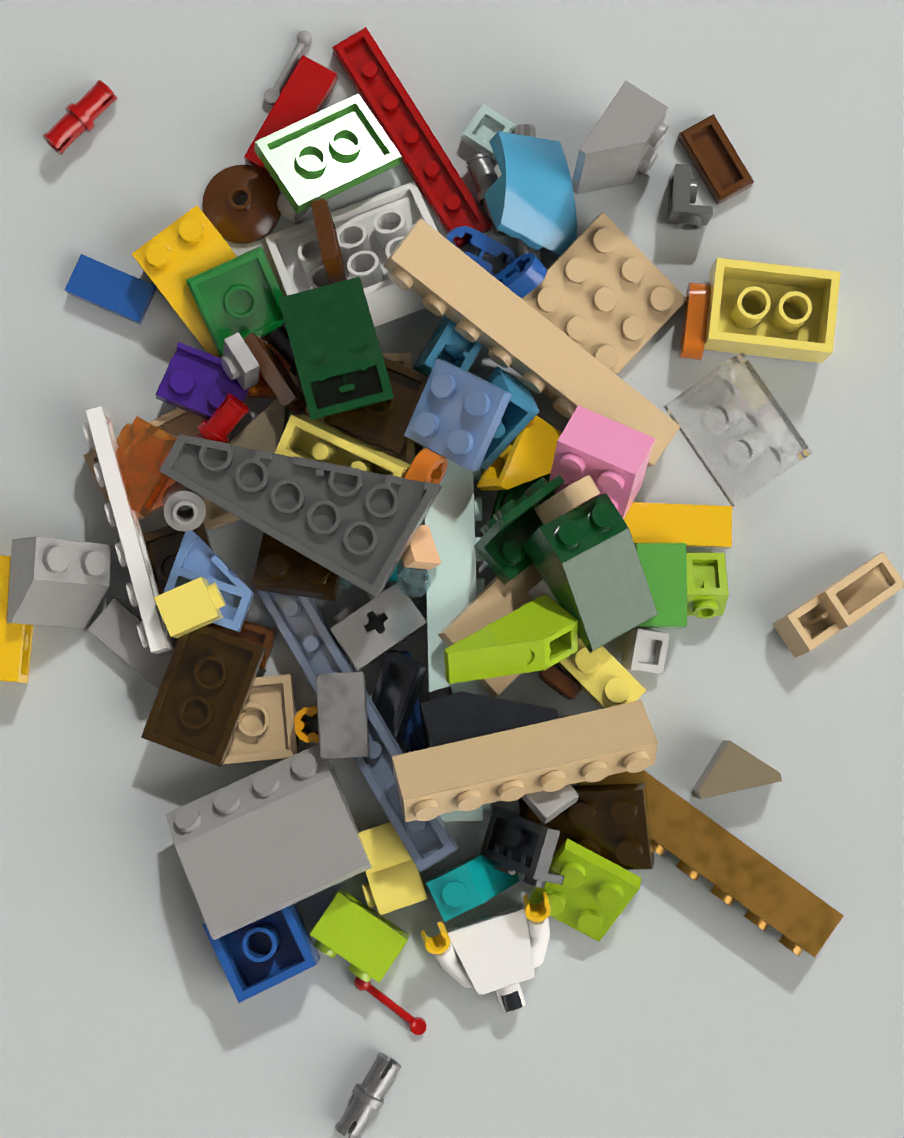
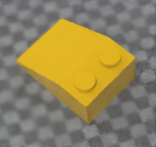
[132,205,237,357]

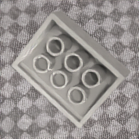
[166,744,372,940]

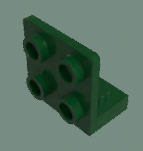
[474,475,565,585]

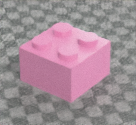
[549,405,655,520]

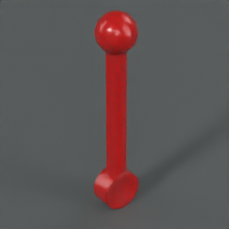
[354,976,427,1035]

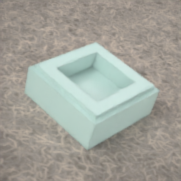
[461,104,516,162]

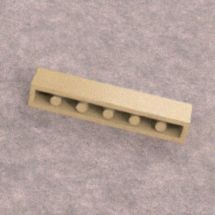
[392,700,658,822]

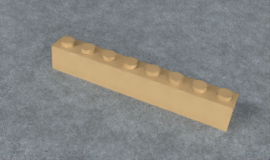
[383,218,681,467]

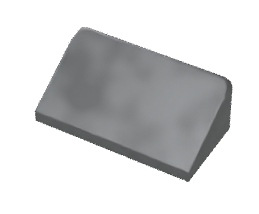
[316,672,370,760]

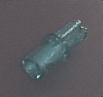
[398,567,431,597]

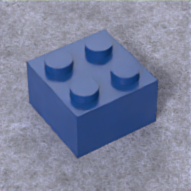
[202,903,320,1003]

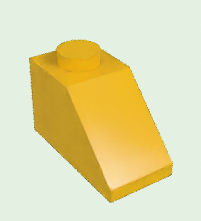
[477,415,562,491]

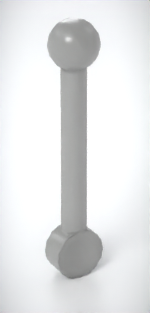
[264,30,312,106]

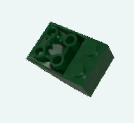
[278,277,394,421]

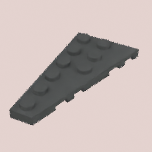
[159,434,442,598]

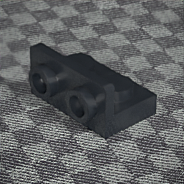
[480,806,565,888]

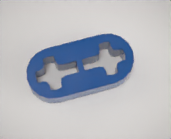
[445,226,517,276]
[494,253,547,299]

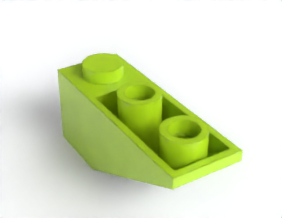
[444,594,578,684]

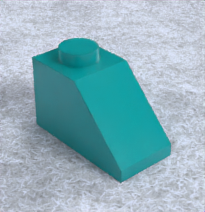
[426,853,520,922]

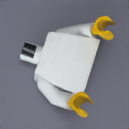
[421,892,551,1012]

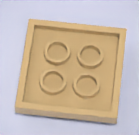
[522,212,687,375]

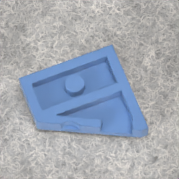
[164,531,254,632]

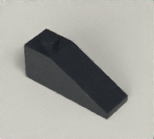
[420,686,559,747]

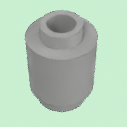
[162,482,206,532]

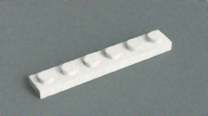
[83,406,174,654]

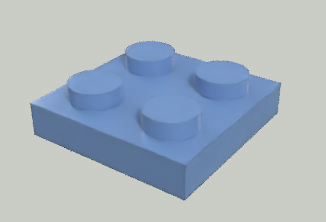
[404,359,512,472]

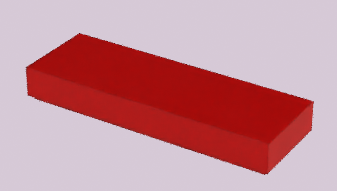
[244,55,338,175]

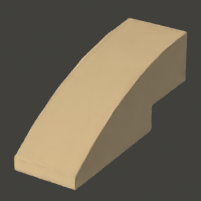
[773,552,904,658]

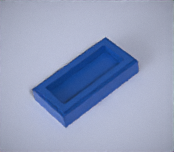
[65,254,157,325]

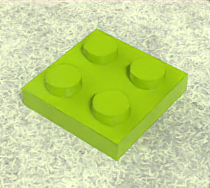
[528,838,642,942]

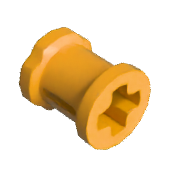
[294,706,319,743]

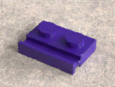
[155,342,250,420]

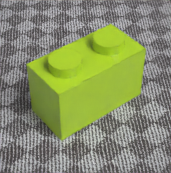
[309,888,409,983]

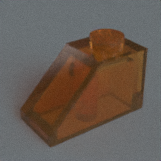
[116,416,177,518]

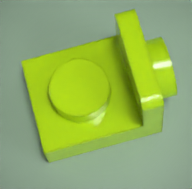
[687,553,729,619]

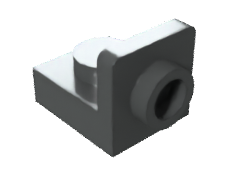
[667,164,713,230]

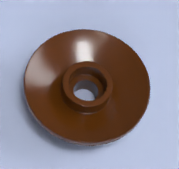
[202,165,281,244]

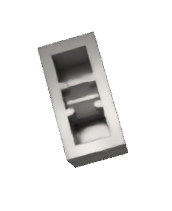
[330,581,427,671]

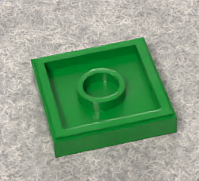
[185,246,285,356]

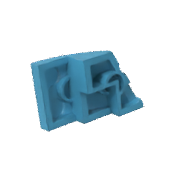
[484,131,577,256]

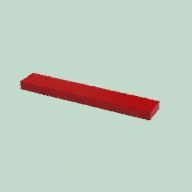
[332,27,491,249]

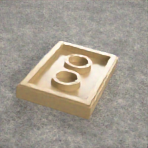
[438,563,543,697]

